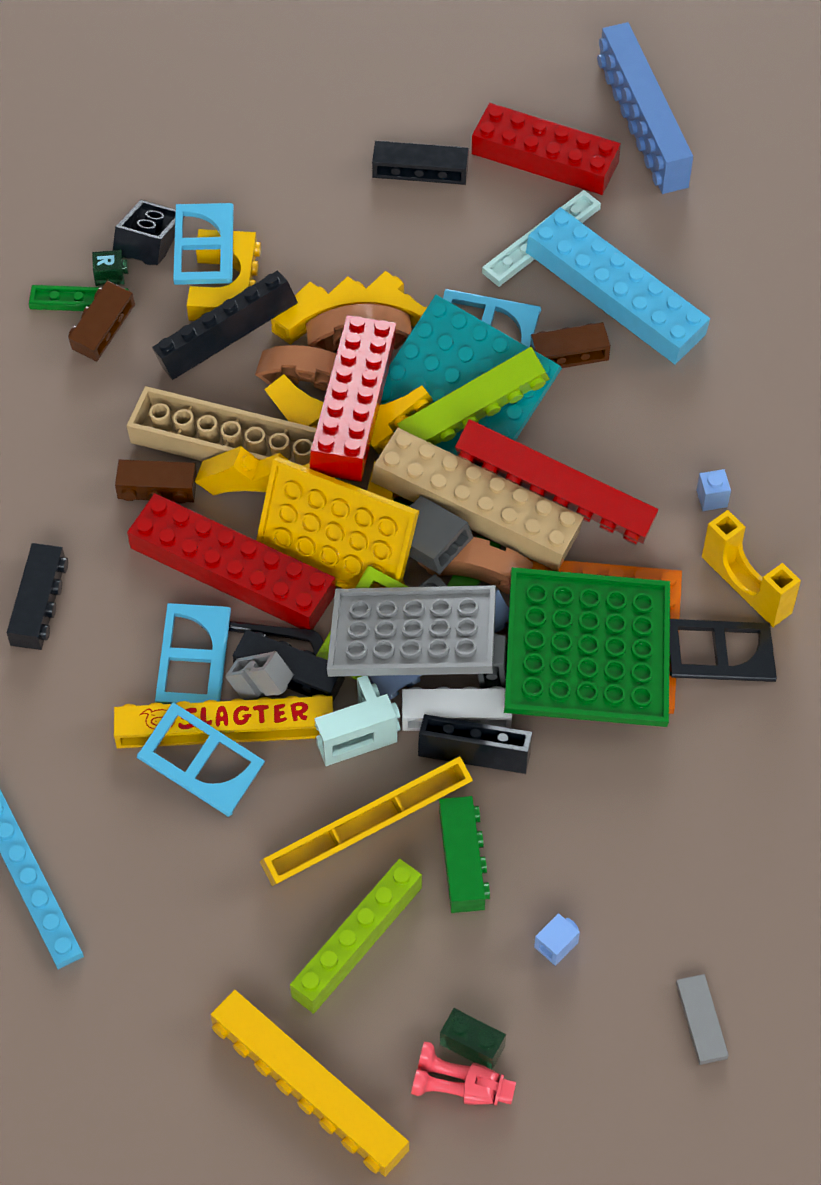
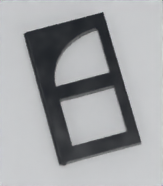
[669,619,777,682]

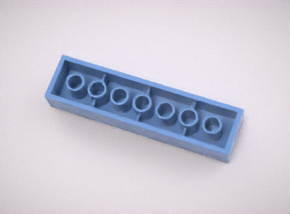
[597,22,693,194]

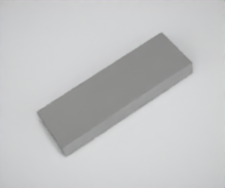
[676,974,729,1065]

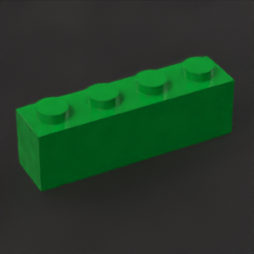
[439,796,490,913]

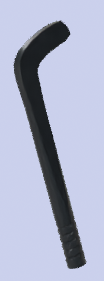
[201,621,323,654]

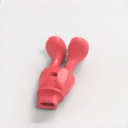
[411,1041,516,1106]

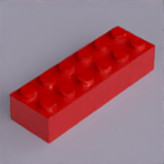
[471,102,621,195]

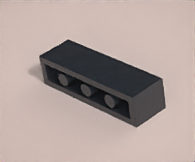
[372,141,469,185]
[6,543,68,650]
[232,629,345,702]
[418,714,532,774]

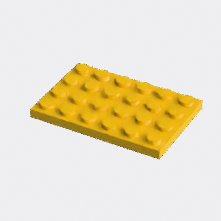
[256,456,419,589]

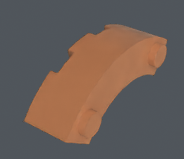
[306,304,412,352]
[255,345,336,391]
[418,537,533,594]

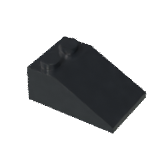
[112,200,185,265]

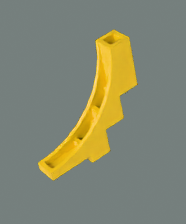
[271,271,427,345]
[264,374,433,454]
[195,446,335,496]

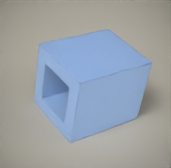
[696,469,731,511]
[534,913,580,966]

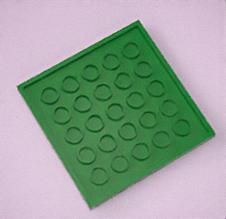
[504,567,670,727]

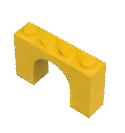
[187,229,261,321]
[702,510,801,627]

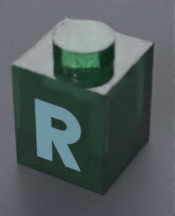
[92,250,129,286]

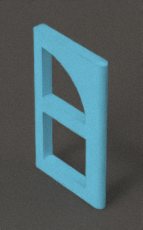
[173,203,234,285]
[443,289,541,347]
[155,603,231,704]
[136,702,265,817]

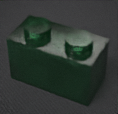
[440,1008,506,1070]

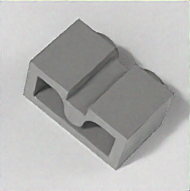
[225,651,294,700]

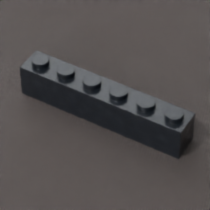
[152,270,298,380]

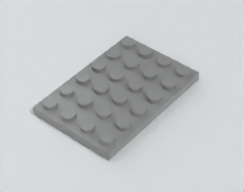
[327,585,496,677]

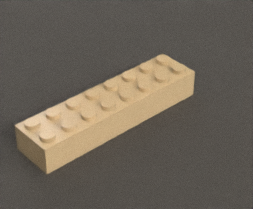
[127,386,316,466]
[371,428,584,571]

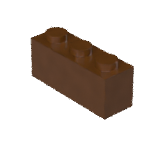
[68,280,135,362]
[530,322,611,368]
[115,459,197,503]

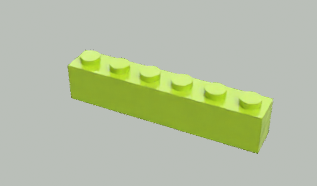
[397,347,550,445]
[290,858,422,1014]

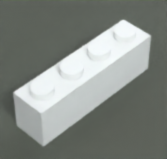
[402,686,512,731]

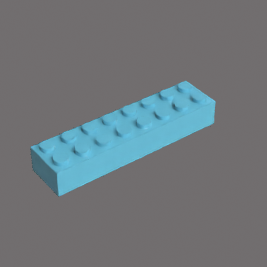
[526,207,710,364]

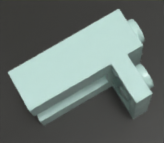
[314,676,400,766]

